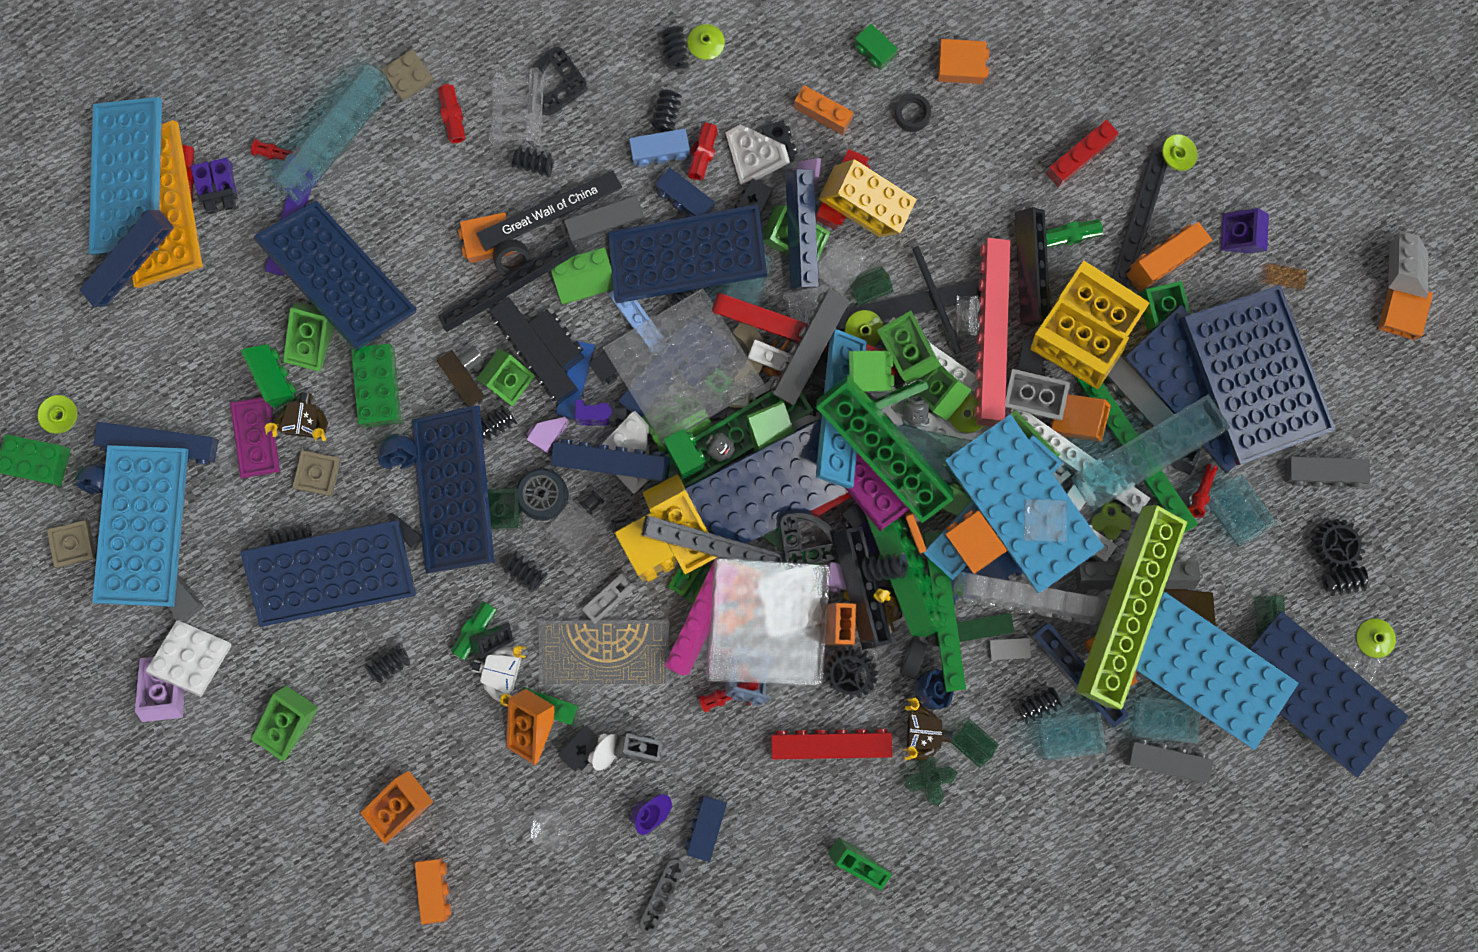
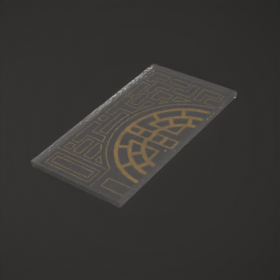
[538,620,670,692]

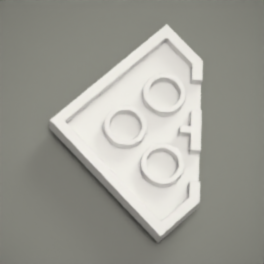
[725,125,790,186]
[602,411,649,494]

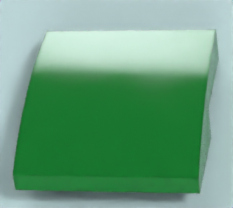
[668,564,710,604]

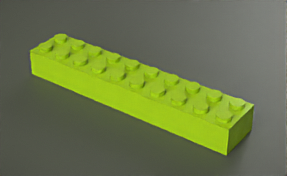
[1076,505,1187,709]

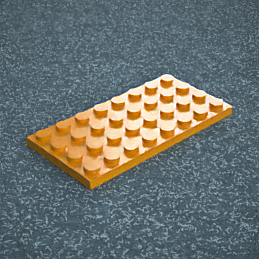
[132,120,203,288]

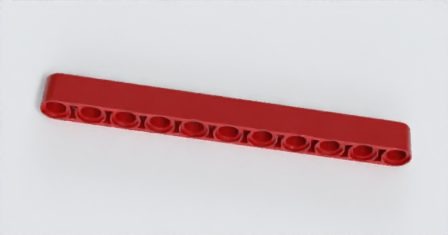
[711,293,902,378]

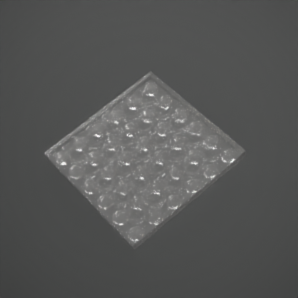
[603,288,764,445]
[706,558,830,685]

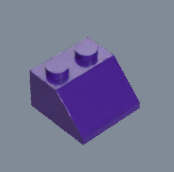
[1221,208,1269,253]

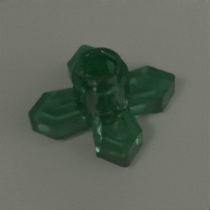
[904,756,958,807]

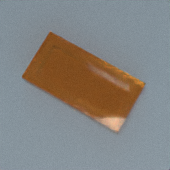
[1265,264,1307,290]

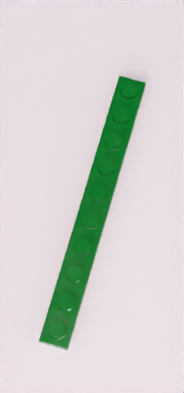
[1072,375,1198,533]

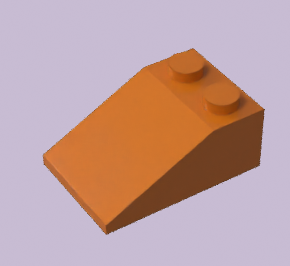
[506,689,554,765]
[361,771,433,844]

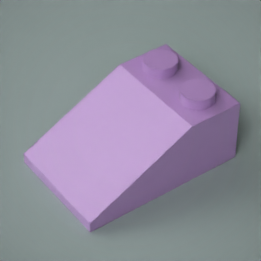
[135,657,184,722]

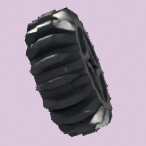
[1310,519,1366,571]
[824,645,879,699]

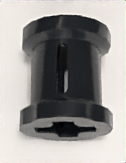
[579,490,605,515]
[611,515,632,536]

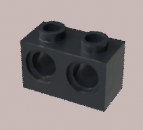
[762,120,797,162]

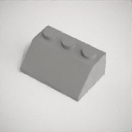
[1388,231,1428,298]
[1005,369,1070,421]

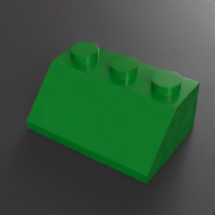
[241,344,297,409]

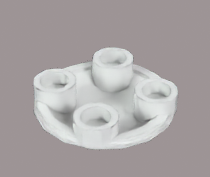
[588,733,617,770]

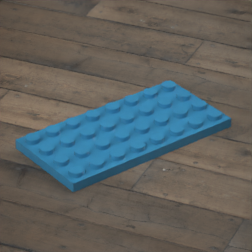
[89,97,162,255]
[944,414,1104,593]
[92,445,189,607]
[1136,592,1299,750]

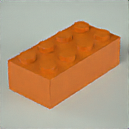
[1126,222,1212,292]

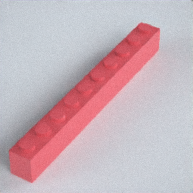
[974,238,1010,427]

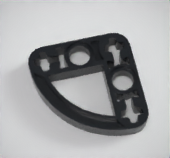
[532,47,587,116]
[779,510,838,567]

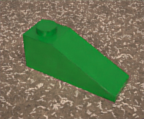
[522,687,579,725]
[828,837,892,890]

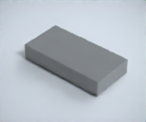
[989,638,1031,660]

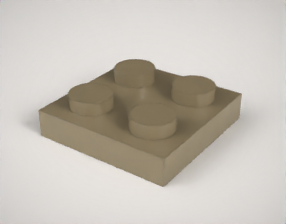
[381,49,434,101]
[292,450,341,497]
[47,520,96,568]

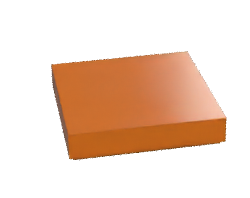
[905,510,927,553]

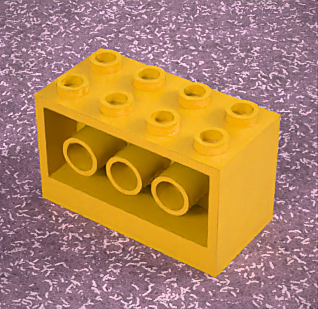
[818,159,917,237]
[1052,260,1149,337]
[1030,298,1129,389]
[643,474,717,574]
[615,513,677,582]

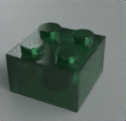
[488,488,523,531]

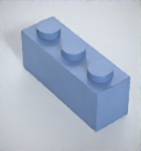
[629,129,690,167]

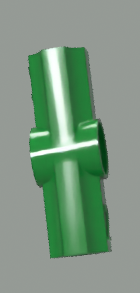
[1046,219,1103,248]
[450,601,497,660]

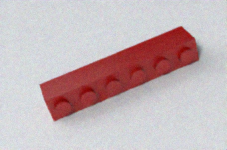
[771,729,893,760]

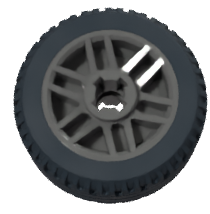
[515,468,569,521]

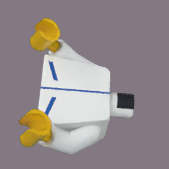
[472,646,526,707]

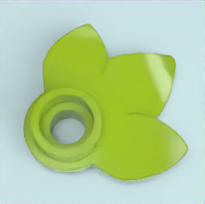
[1091,502,1131,541]

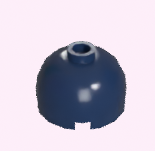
[377,434,417,470]
[73,463,106,495]
[914,670,953,710]

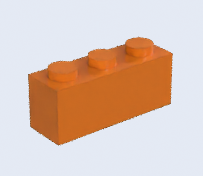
[794,85,854,135]
[415,858,451,925]

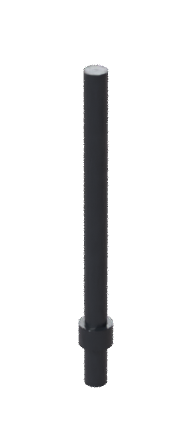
[912,246,962,355]

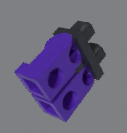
[191,158,238,214]
[575,400,627,427]

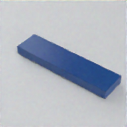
[556,341,595,420]

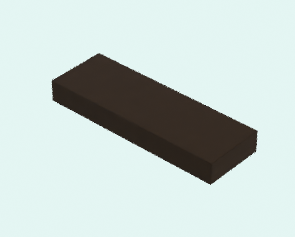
[437,350,486,407]

